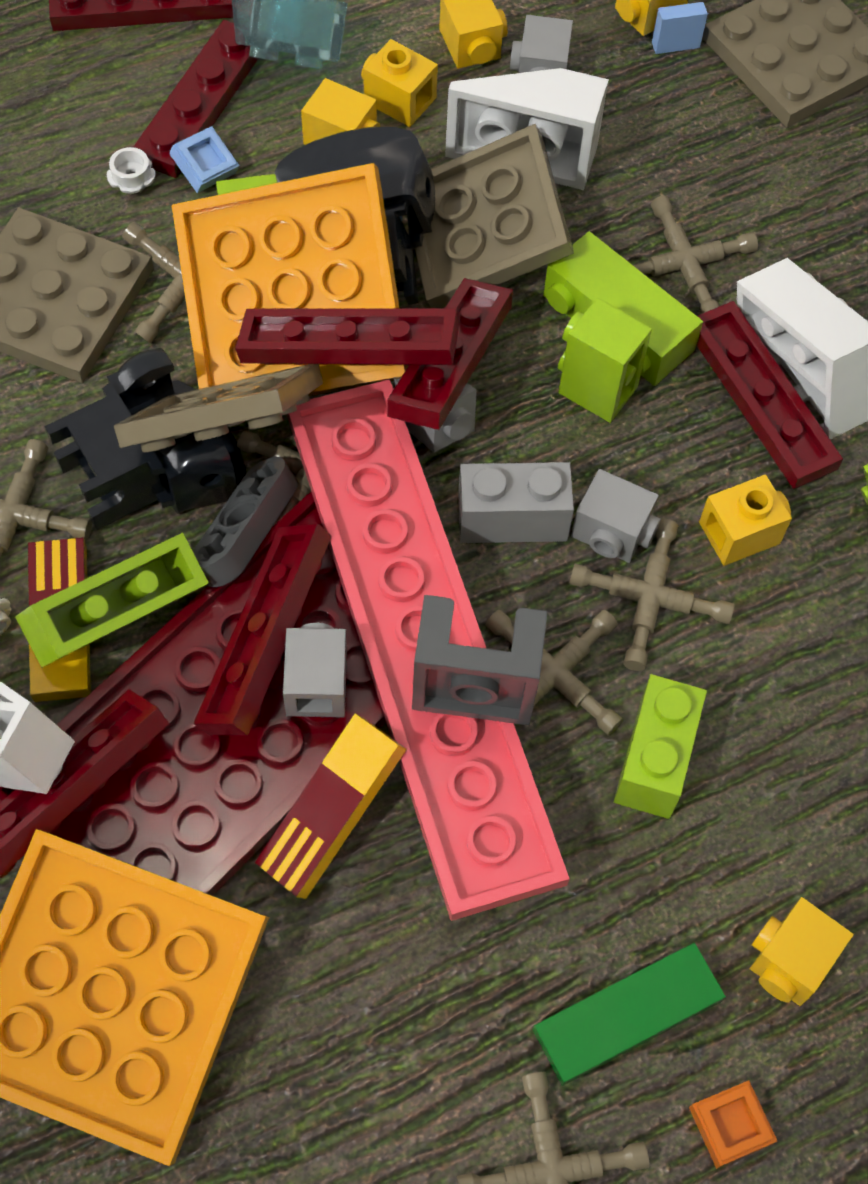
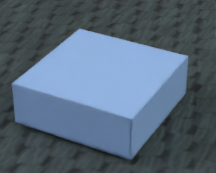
[652,2,708,54]
[169,126,240,193]

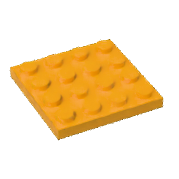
[172,163,408,396]
[0,829,269,1166]

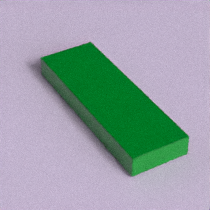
[532,942,726,1086]

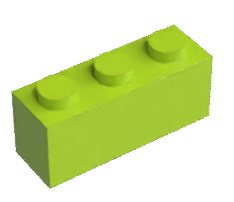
[543,231,703,386]
[15,533,209,668]

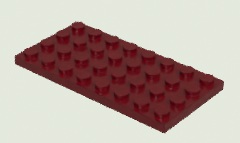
[0,492,478,896]

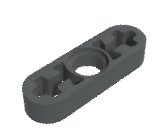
[193,457,298,587]

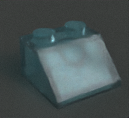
[232,0,348,70]

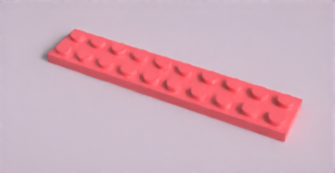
[287,379,570,921]

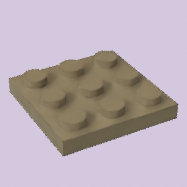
[702,0,868,128]
[415,124,574,308]
[0,207,154,384]
[114,364,323,452]

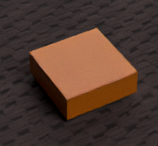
[689,1080,777,1169]

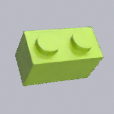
[557,297,652,423]
[613,674,707,819]

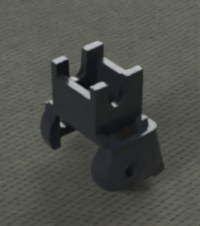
[275,127,435,305]
[44,348,246,530]

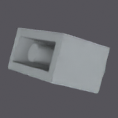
[458,462,574,543]

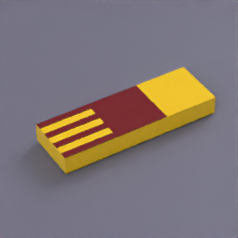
[28,537,91,702]
[255,714,407,899]

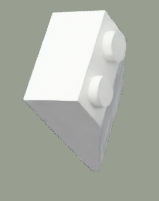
[445,68,609,190]

